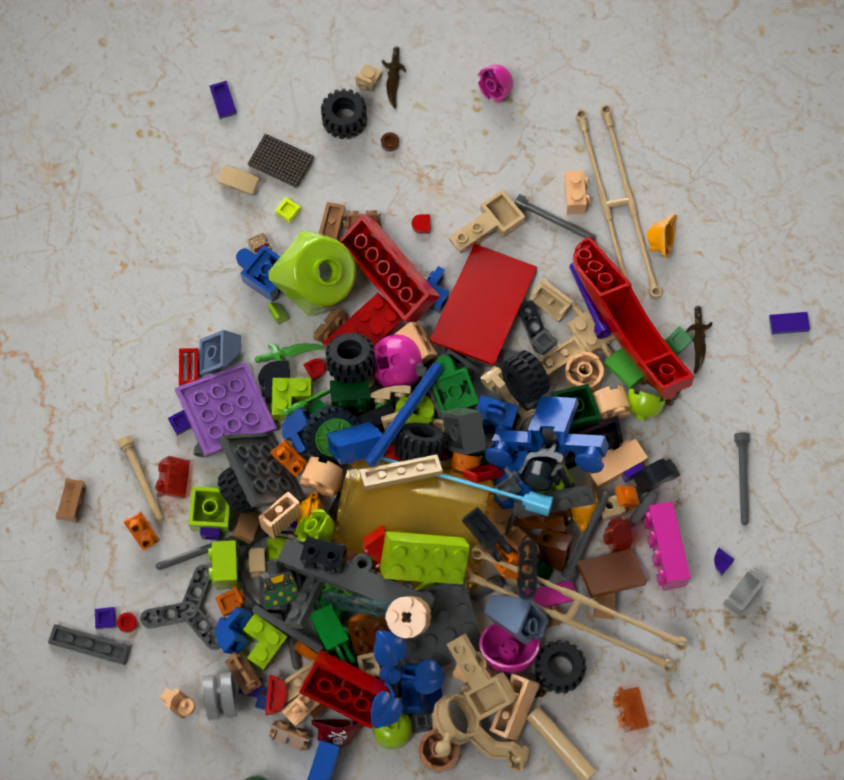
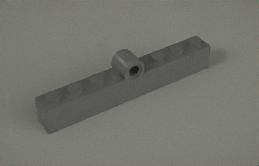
[277,538,436,618]

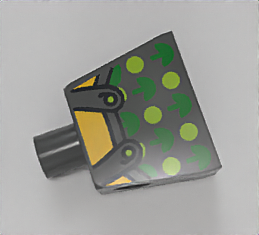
[259,559,299,610]

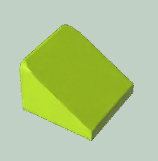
[267,302,290,325]

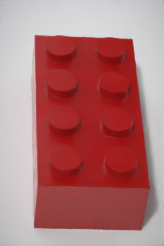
[323,293,405,359]
[299,650,392,729]

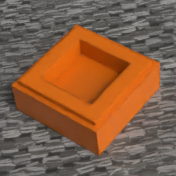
[293,642,317,661]

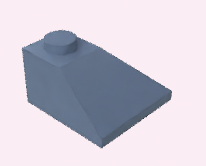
[198,330,242,376]

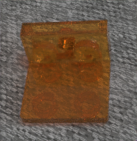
[612,686,649,733]

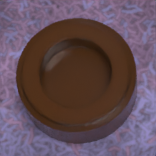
[381,132,399,152]

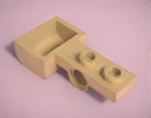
[449,189,525,254]
[447,634,516,720]

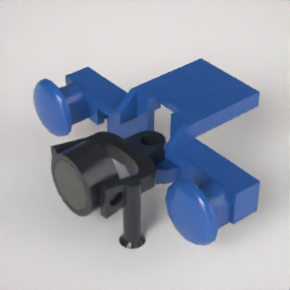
[485,396,609,492]

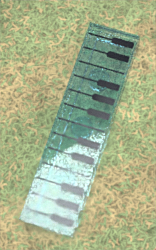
[321,591,390,618]

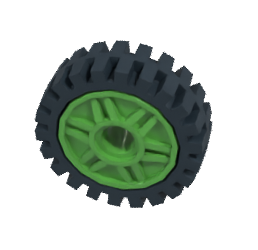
[302,405,360,464]

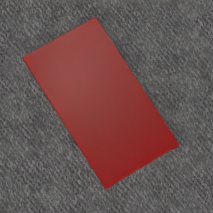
[429,244,537,366]

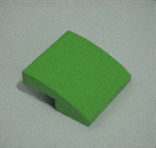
[603,348,645,389]

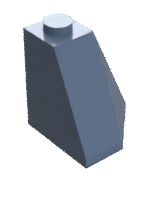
[484,595,549,644]

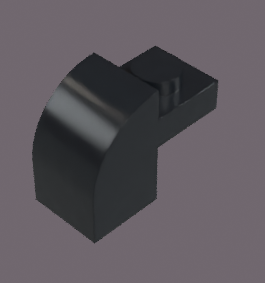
[258,361,290,403]
[632,458,680,494]

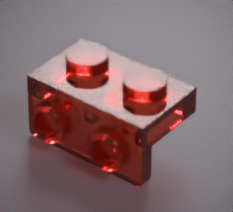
[155,456,190,499]

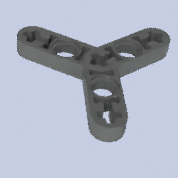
[140,565,220,650]

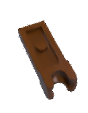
[513,509,571,532]

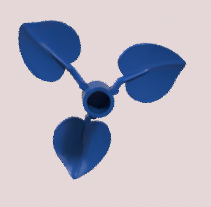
[371,631,445,728]

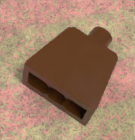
[526,529,573,572]

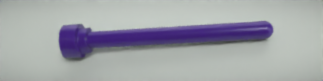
[569,263,611,339]

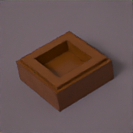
[310,704,330,719]

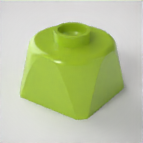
[268,230,356,316]

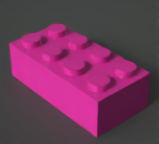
[643,501,691,591]

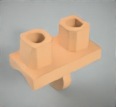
[160,688,195,719]
[282,694,320,727]

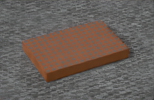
[577,548,647,598]

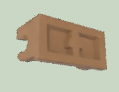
[55,478,87,523]

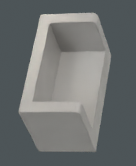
[723,569,766,616]

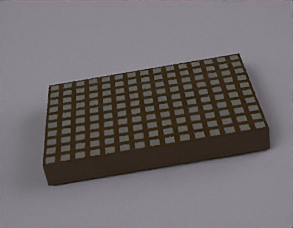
[248,134,314,188]

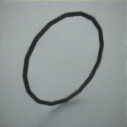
[238,531,298,614]

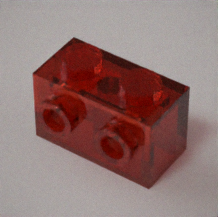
[603,517,634,553]

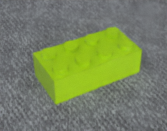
[380,531,470,584]

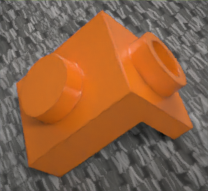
[615,485,640,512]
[215,585,246,617]

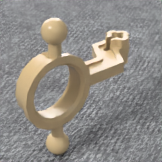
[480,366,556,454]
[433,683,529,772]

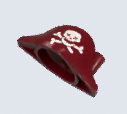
[311,719,364,749]

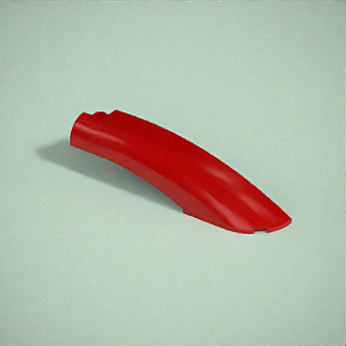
[573,236,694,400]

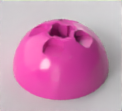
[372,334,422,388]
[479,623,539,674]

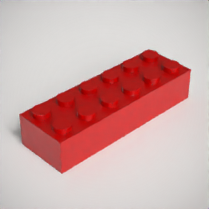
[339,215,440,322]

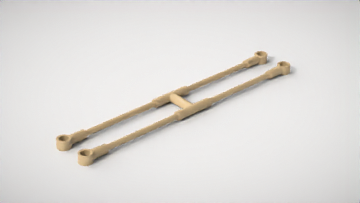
[576,105,662,299]
[464,545,687,673]

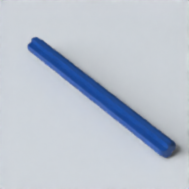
[365,362,443,467]

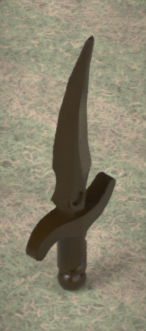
[382,46,407,109]
[686,306,713,374]

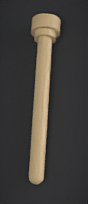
[117,435,163,522]

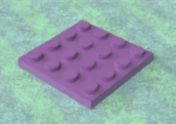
[175,362,277,457]

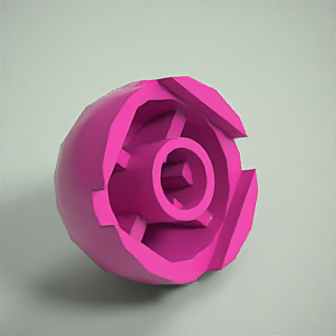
[478,64,514,102]

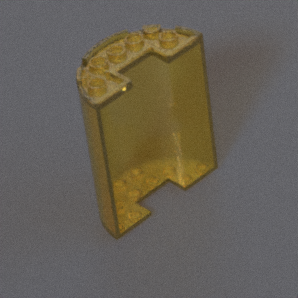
[333,455,494,589]

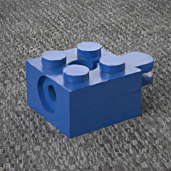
[236,245,281,302]
[476,395,518,434]

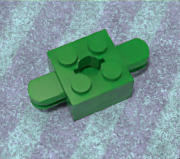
[432,356,479,413]
[310,594,355,665]

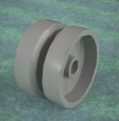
[202,672,238,721]

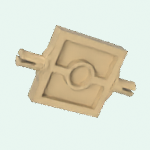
[566,303,615,358]

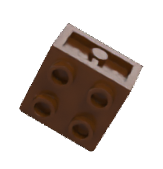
[348,606,393,655]

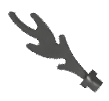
[415,363,443,420]

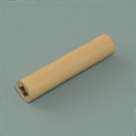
[526,707,597,780]

